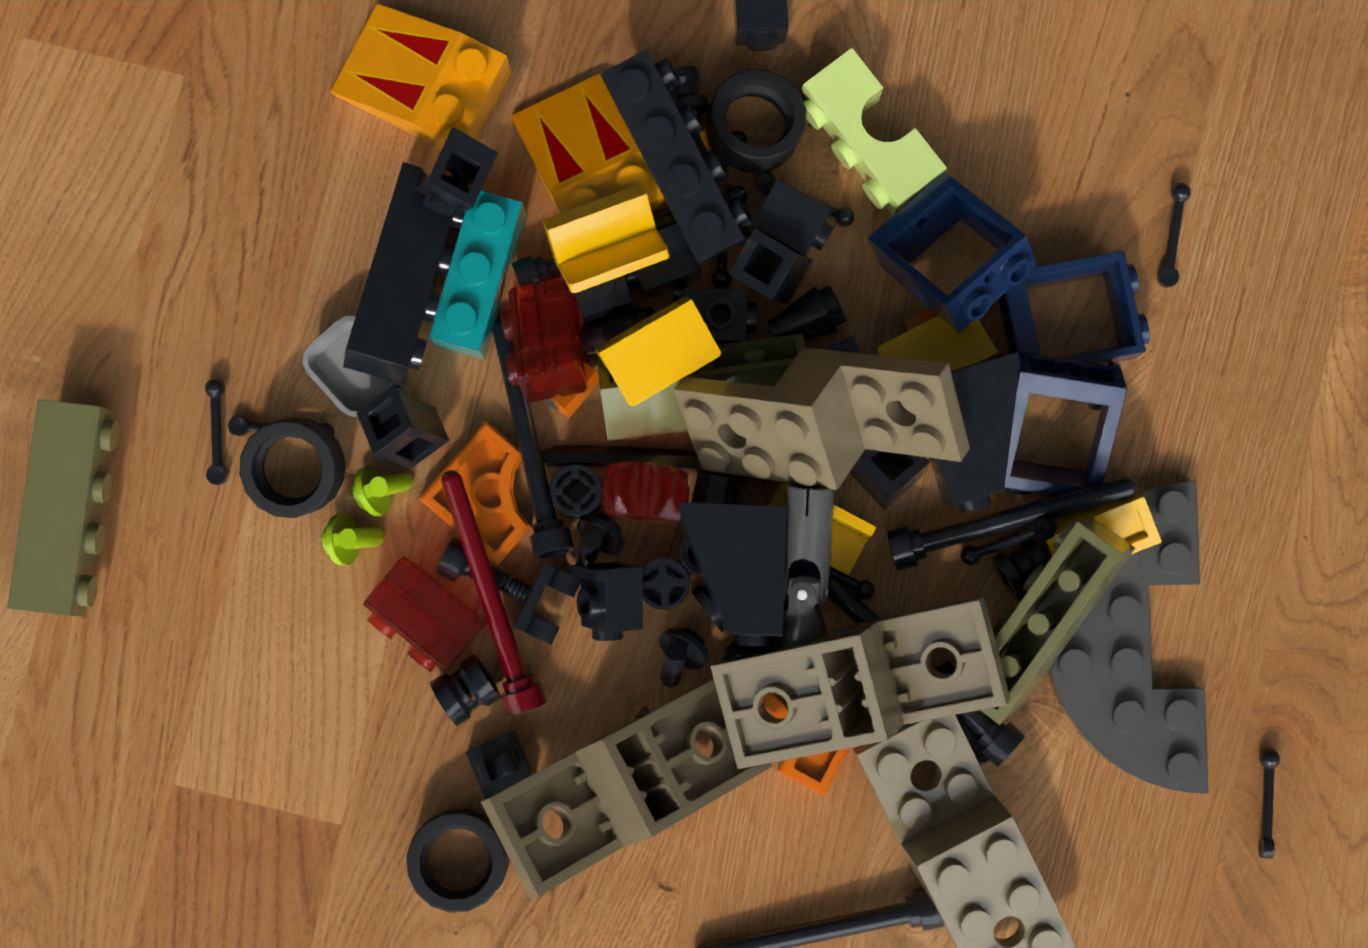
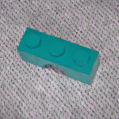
[429,191,527,360]

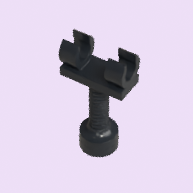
[436,536,581,645]

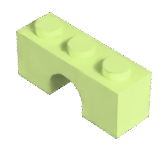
[801,48,947,216]

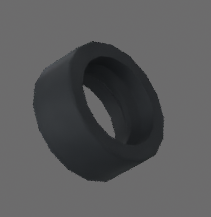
[706,69,806,173]
[239,417,346,518]
[407,809,509,913]

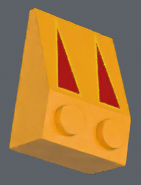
[330,4,512,144]
[510,73,668,216]

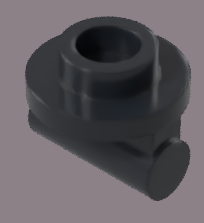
[575,514,624,564]
[659,628,709,687]

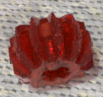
[602,461,690,523]

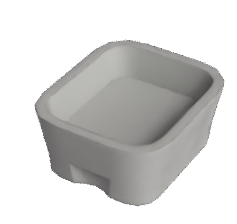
[302,316,400,417]

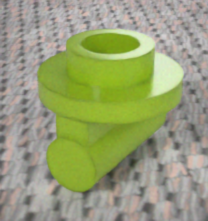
[353,465,413,517]
[322,513,384,565]

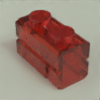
[501,278,588,402]
[363,556,487,672]

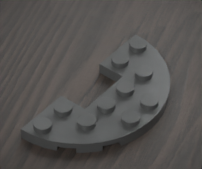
[1048,481,1209,794]

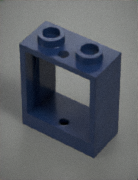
[868,171,1037,333]
[998,251,1150,365]
[1004,352,1127,496]

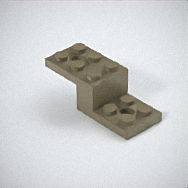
[673,347,970,490]
[710,596,1011,769]
[481,679,772,899]
[853,715,1077,948]

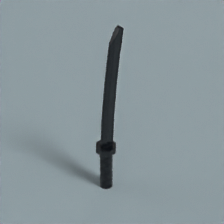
[541,445,812,487]

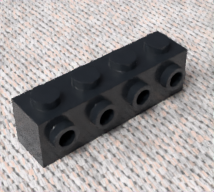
[600,49,753,263]
[343,162,466,384]

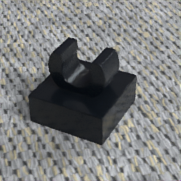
[465,731,533,800]

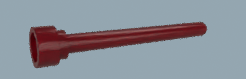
[441,470,547,716]

